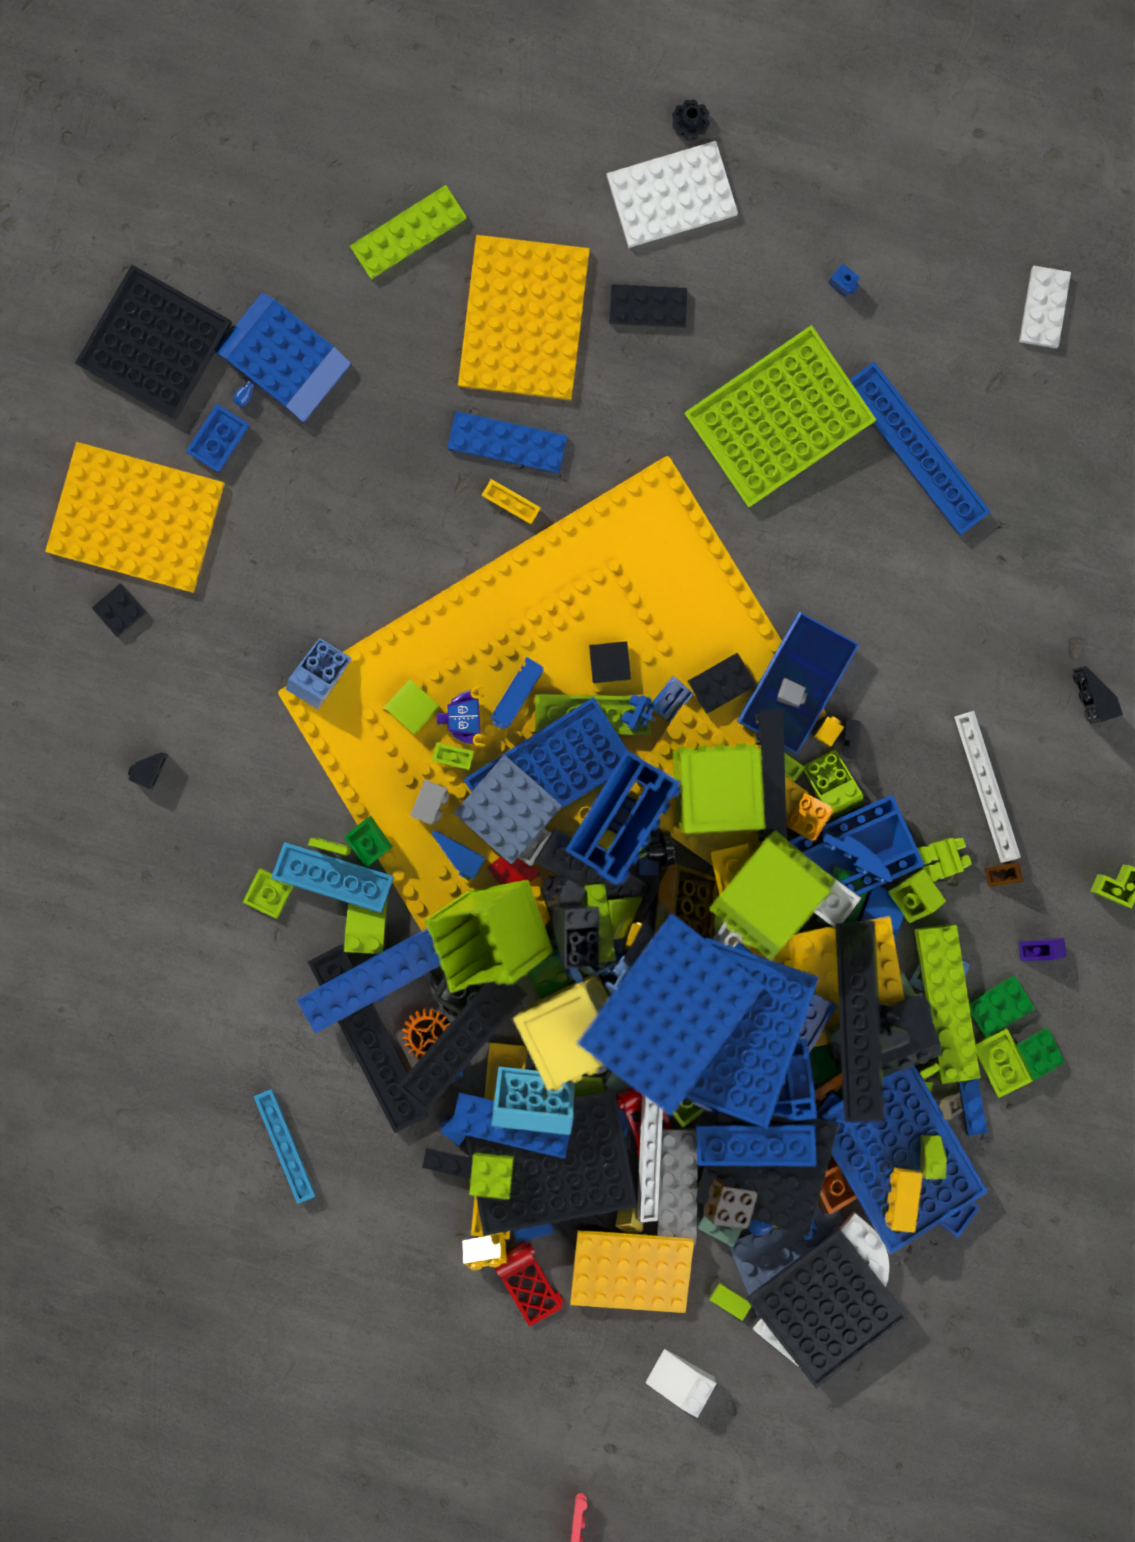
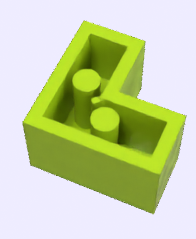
[1090,865,1135,908]

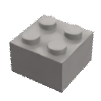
[410,780,450,825]

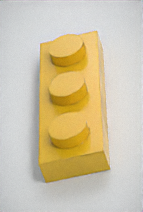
[482,479,541,525]

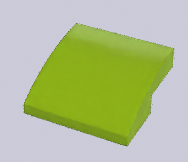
[384,679,440,735]

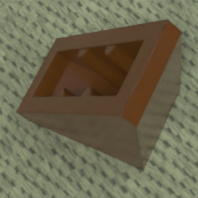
[985,862,1023,887]

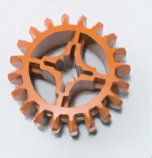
[402,1009,451,1058]

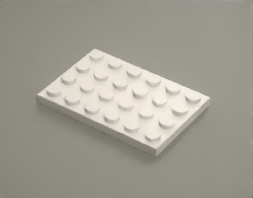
[607,141,738,248]

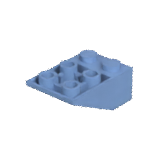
[286,638,352,710]

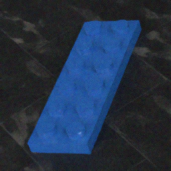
[447,411,567,474]
[451,1093,573,1159]
[696,1125,817,1166]

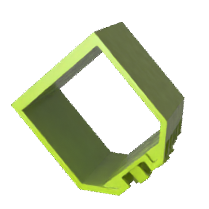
[709,830,836,961]

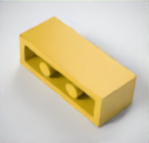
[885,1167,922,1233]

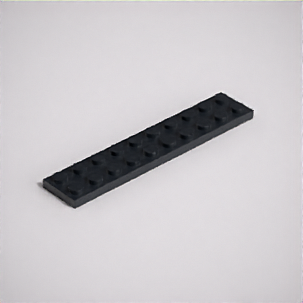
[835,921,885,1122]
[308,944,429,1133]

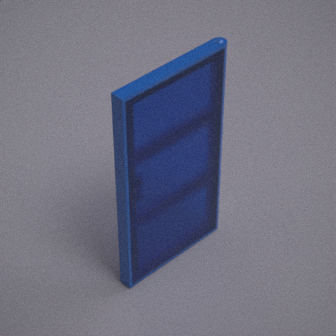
[737,612,860,755]

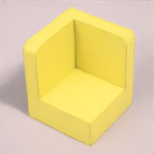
[615,1204,644,1234]

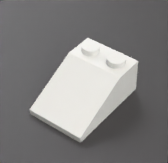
[646,1348,716,1418]

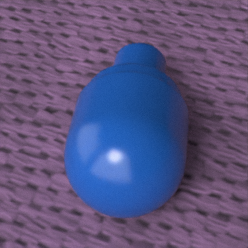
[233,381,255,407]

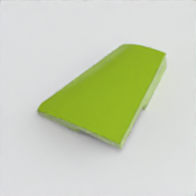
[608,896,642,940]

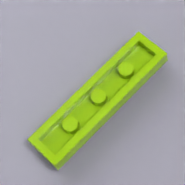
[584,884,616,963]

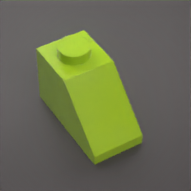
[920,1135,946,1179]

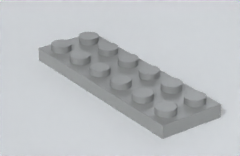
[657,1128,698,1245]

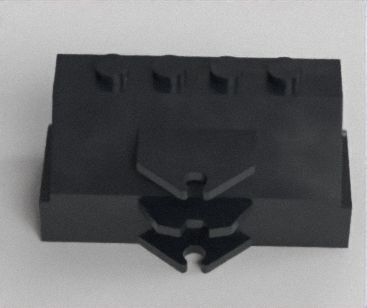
[825,993,941,1077]

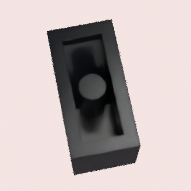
[128,752,168,789]

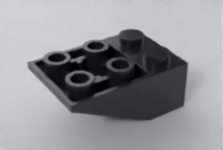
[1072,666,1123,724]
[553,905,599,968]

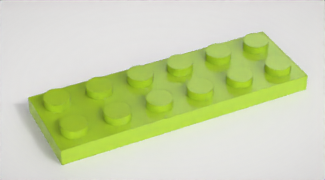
[350,185,467,279]
[535,694,651,735]

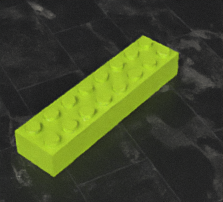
[914,923,980,1084]

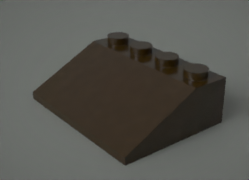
[654,864,718,940]

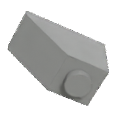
[776,678,807,708]

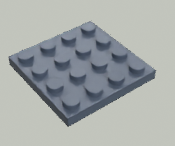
[454,755,563,864]

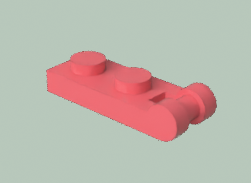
[570,1493,587,1542]

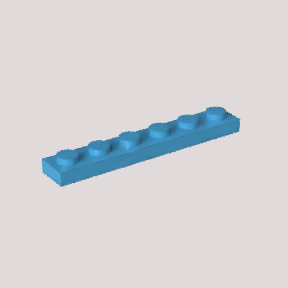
[254,1088,316,1204]

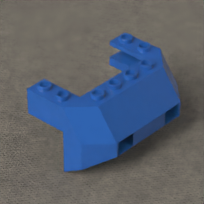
[565,750,681,885]

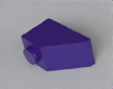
[1019,938,1067,961]

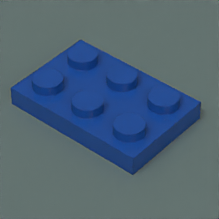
[186,403,250,473]

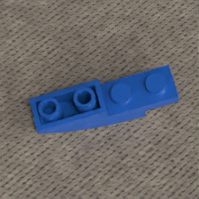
[821,834,892,884]

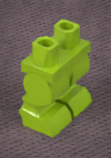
[917,838,972,882]

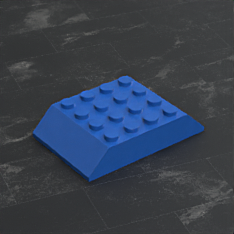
[215,292,351,423]
[789,794,924,895]

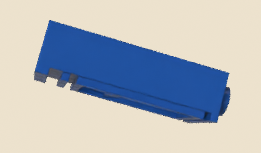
[491,657,544,730]

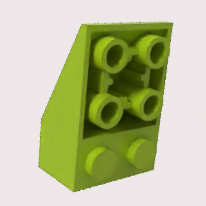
[803,749,864,821]

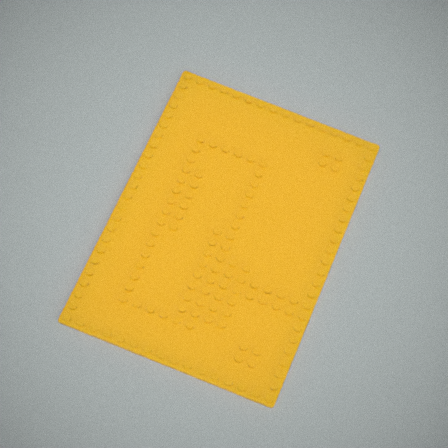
[278,456,826,931]

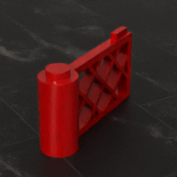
[616,1087,672,1161]
[494,1241,564,1326]

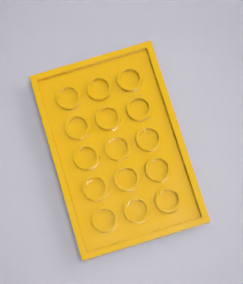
[570,1230,694,1313]

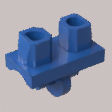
[621,695,656,731]

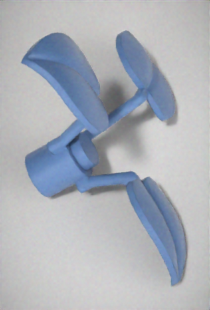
[578,956,631,997]

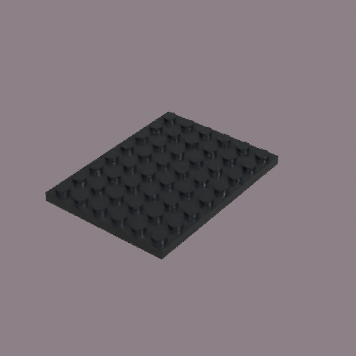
[465,1090,637,1236]

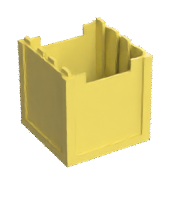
[513,975,609,1091]

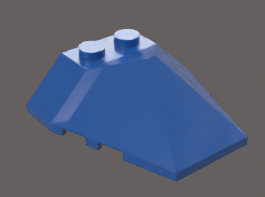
[772,1038,817,1120]

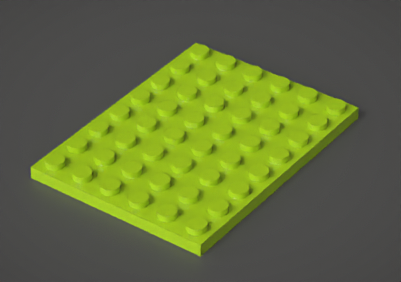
[684,325,876,508]

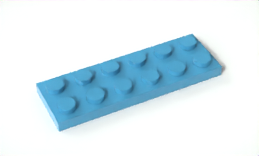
[271,842,394,914]

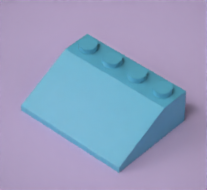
[492,1066,575,1135]

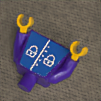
[437,686,486,746]

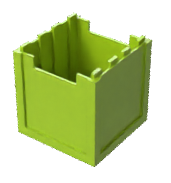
[673,743,764,833]
[424,880,553,993]

